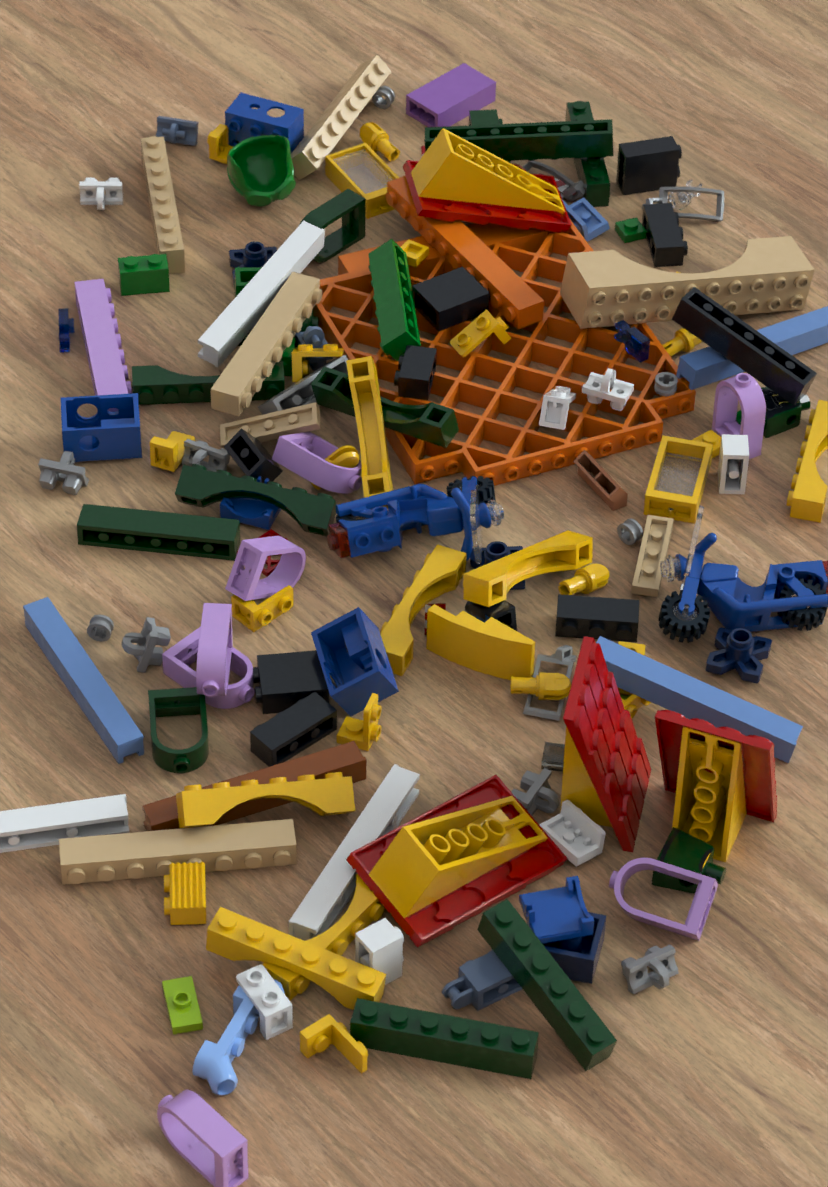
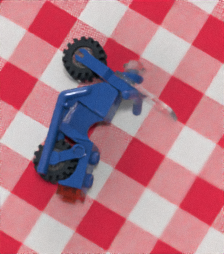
[327,476,504,564]
[658,505,828,643]

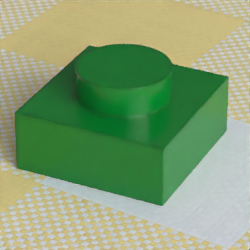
[615,217,647,243]

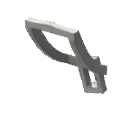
[523,160,585,202]
[642,187,724,222]
[523,645,576,721]

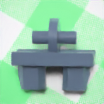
[156,116,199,146]
[294,326,333,371]

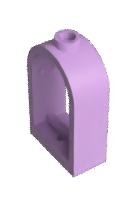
[712,373,766,459]
[272,431,362,494]
[225,536,306,601]
[196,603,233,697]
[162,627,255,709]
[609,858,718,941]
[157,1090,248,1187]

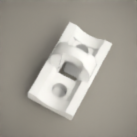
[79,178,123,210]
[582,368,634,411]

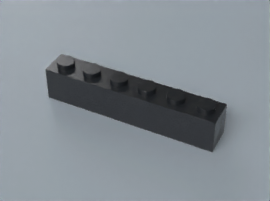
[672,287,817,406]

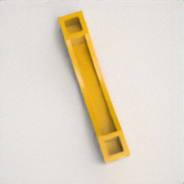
[346,356,393,509]
[786,400,828,523]
[463,530,593,607]
[380,544,467,676]
[176,772,355,829]
[262,874,386,1001]
[206,907,386,1010]

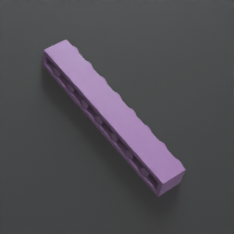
[74,279,132,412]

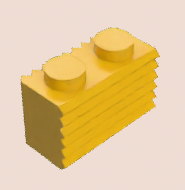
[164,862,207,925]

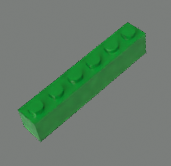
[368,239,421,361]

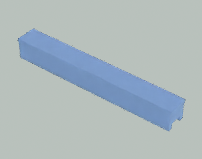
[676,306,828,390]
[23,597,144,764]
[596,636,803,763]

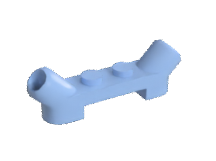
[192,979,285,1095]

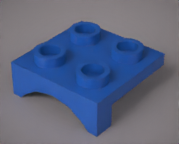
[220,476,281,530]
[519,876,594,944]

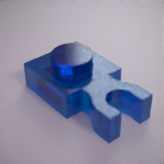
[59,308,75,352]
[614,320,650,363]

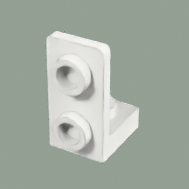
[539,386,576,430]
[236,964,293,1040]

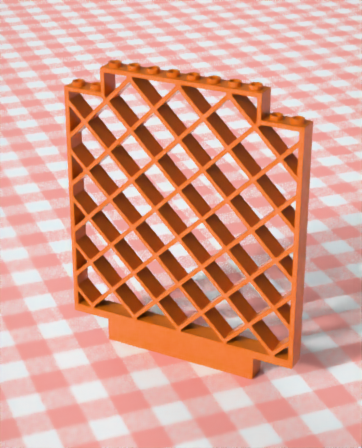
[312,219,696,486]

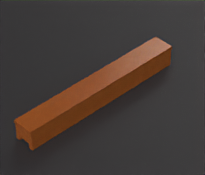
[142,741,367,831]

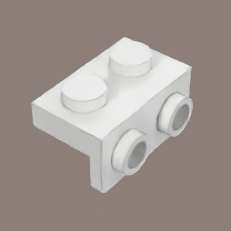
[539,800,606,867]

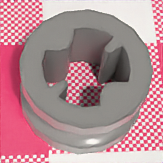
[372,86,395,109]
[654,372,678,396]
[617,518,643,545]
[87,614,114,642]

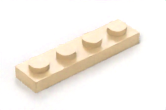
[220,402,321,449]
[631,515,674,597]

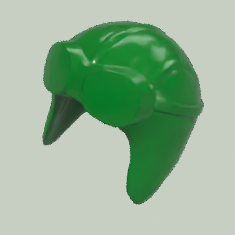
[227,135,296,207]

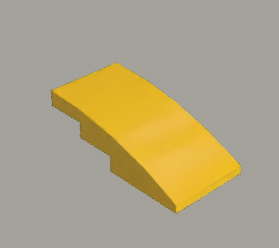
[426,604,535,680]

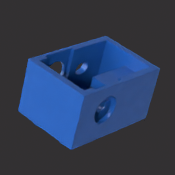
[225,93,304,153]
[61,393,142,462]
[311,607,399,717]

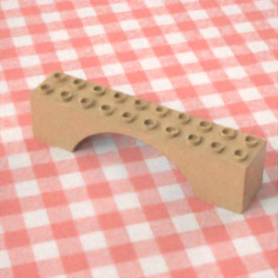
[560,236,815,329]

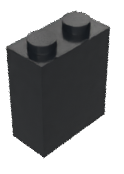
[616,136,682,196]
[412,267,490,332]
[253,650,329,714]

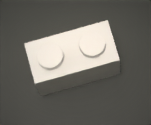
[718,434,749,495]
[355,918,404,985]

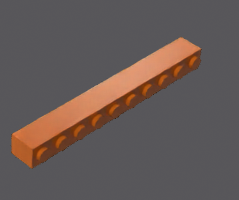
[385,176,544,330]

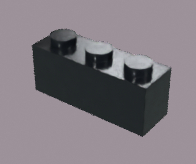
[642,203,688,267]
[555,594,640,642]
[250,692,337,767]

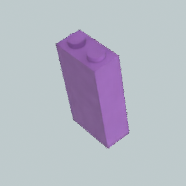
[406,63,496,127]

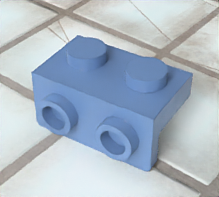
[562,197,610,242]

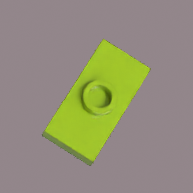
[162,976,203,1035]

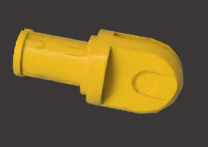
[359,122,400,162]
[662,328,702,357]
[310,445,359,490]
[558,564,610,595]
[510,672,571,700]

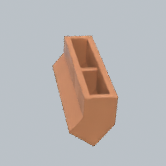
[573,450,628,511]

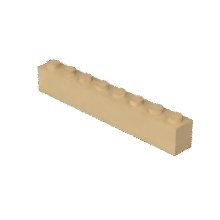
[291,55,392,180]
[141,136,185,274]
[211,272,322,416]
[59,819,297,885]

